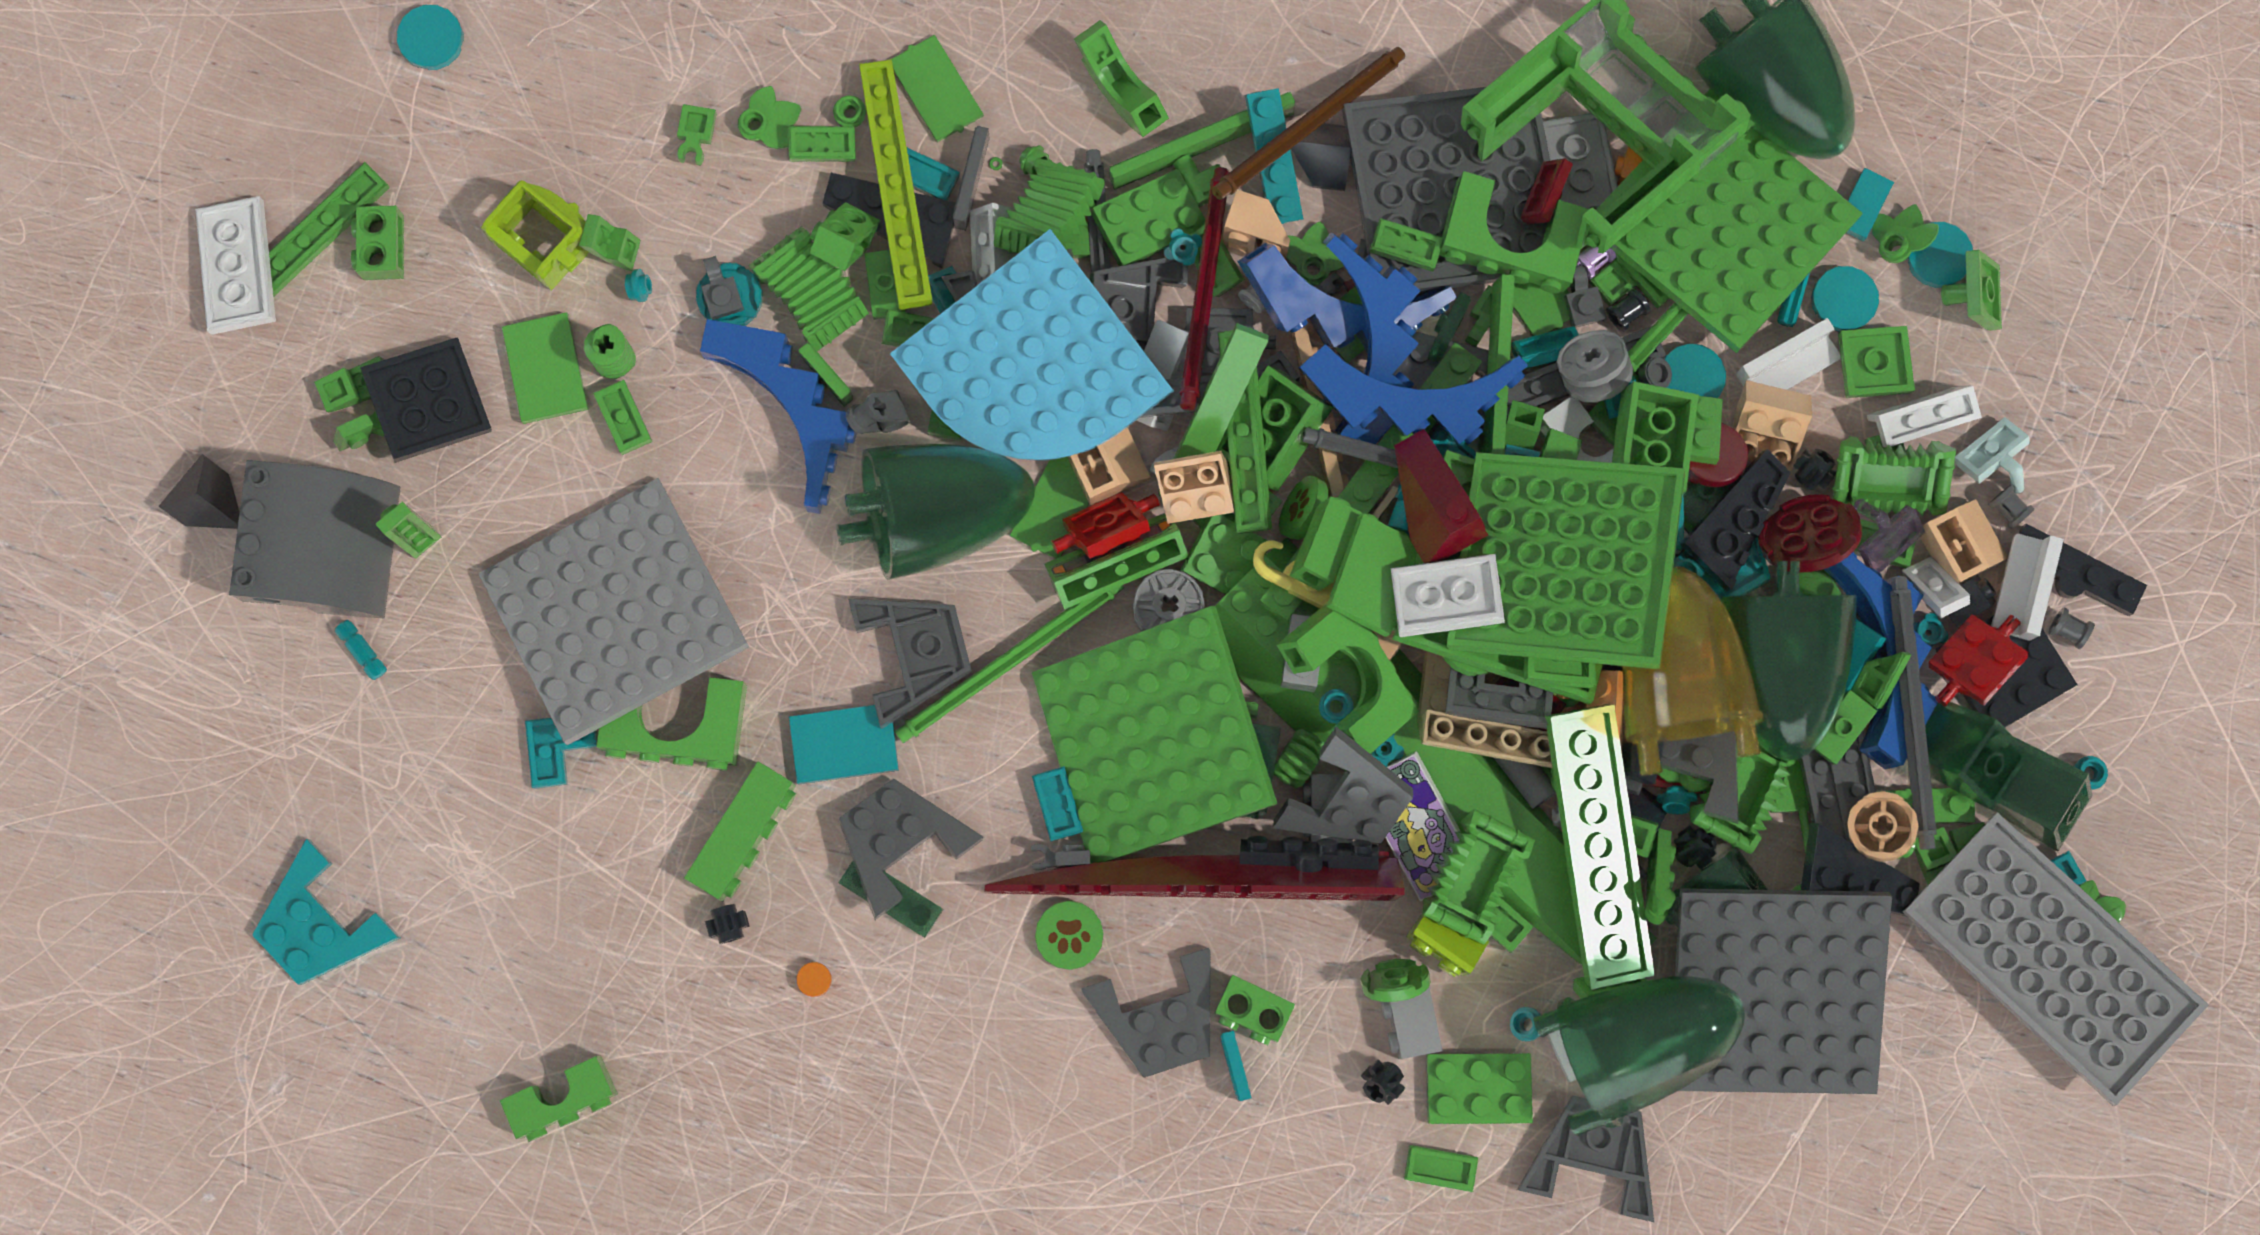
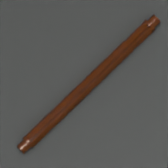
[1212,47,1406,200]

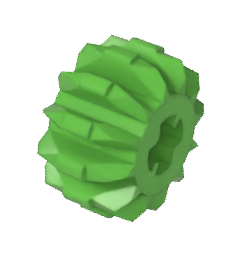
[1273,729,1324,788]

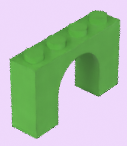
[1439,171,1589,293]
[1290,496,1409,631]
[1277,603,1419,754]
[596,677,747,770]

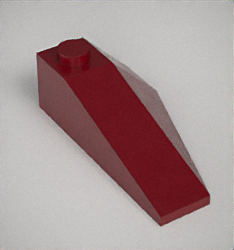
[1394,429,1488,564]

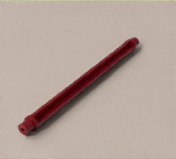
[1179,167,1229,410]

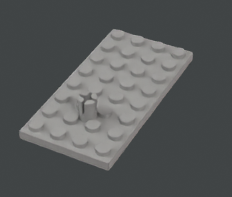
[1902,812,2209,1106]

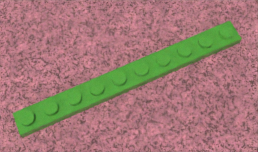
[1259,342,1482,623]

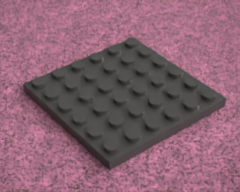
[1342,87,1550,292]
[1668,888,1892,1094]

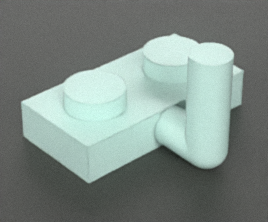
[1955,417,2030,494]

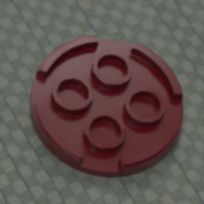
[1758,494,1862,573]

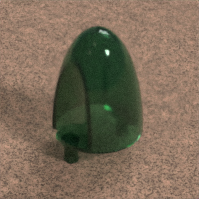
[1693,0,1855,160]
[836,444,1035,580]
[1719,561,1857,761]
[1533,976,1745,1136]

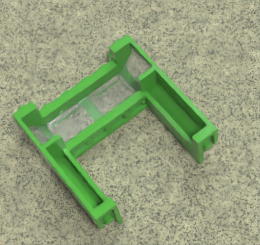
[1461,0,1755,254]

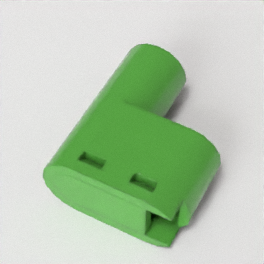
[1173,154,1221,207]

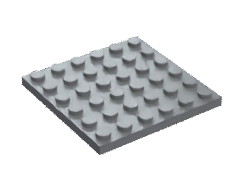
[478,478,749,745]

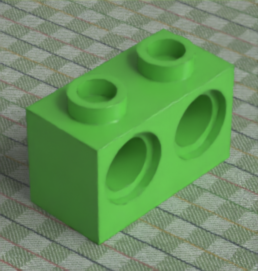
[810,202,880,271]
[351,205,404,280]
[1214,975,1295,1046]

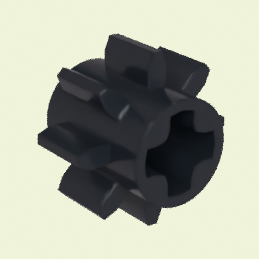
[1793,449,1836,490]
[1674,825,1717,870]
[705,904,750,944]
[1361,1059,1405,1105]

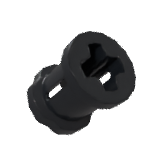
[1606,288,1651,332]

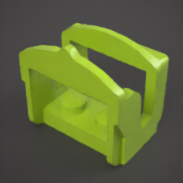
[480,180,590,291]

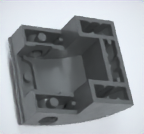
[229,460,401,619]

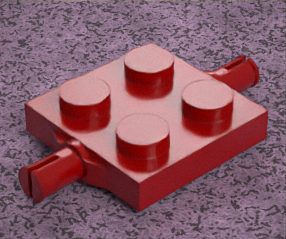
[1051,492,1160,558]
[1928,614,2028,707]

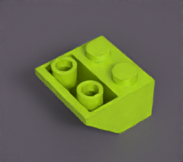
[1406,914,1489,977]

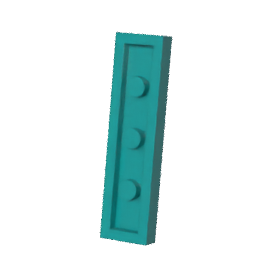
[1245,88,1304,224]

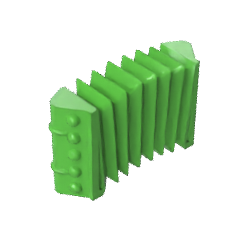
[994,158,1105,254]
[748,226,869,352]
[1832,436,1956,518]
[1688,720,1796,854]
[1422,809,1535,945]

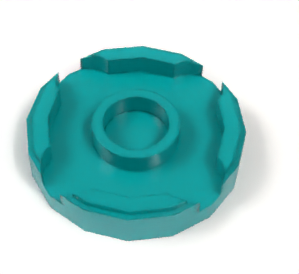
[397,5,464,70]
[1906,222,1973,288]
[696,263,763,326]
[1811,266,1879,332]
[1665,344,1726,398]

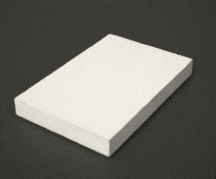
[1391,554,1505,637]

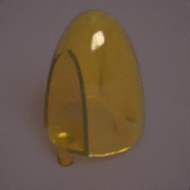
[1623,565,1764,776]

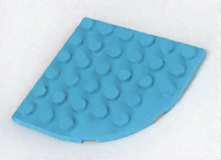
[890,229,1174,461]

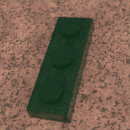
[838,861,944,939]

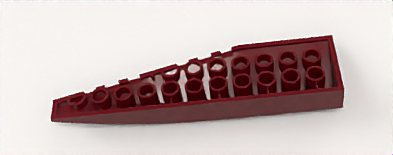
[984,851,1405,901]

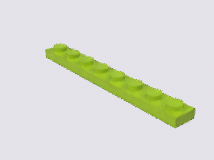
[859,59,932,310]

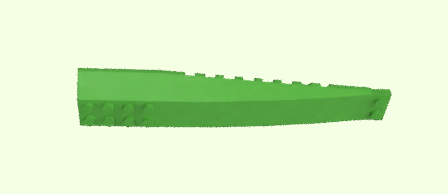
[1216,538,1657,964]

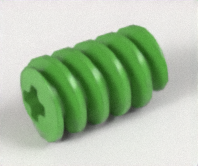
[584,324,636,379]

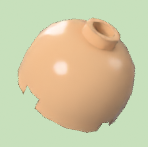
[1847,791,1918,862]

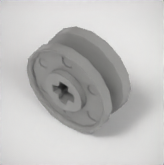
[1557,330,1634,402]
[1132,569,1205,632]

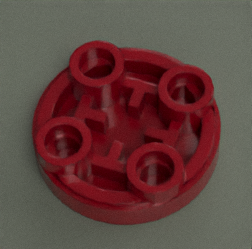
[1688,423,1748,487]

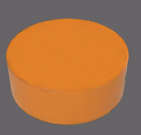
[797,962,832,997]

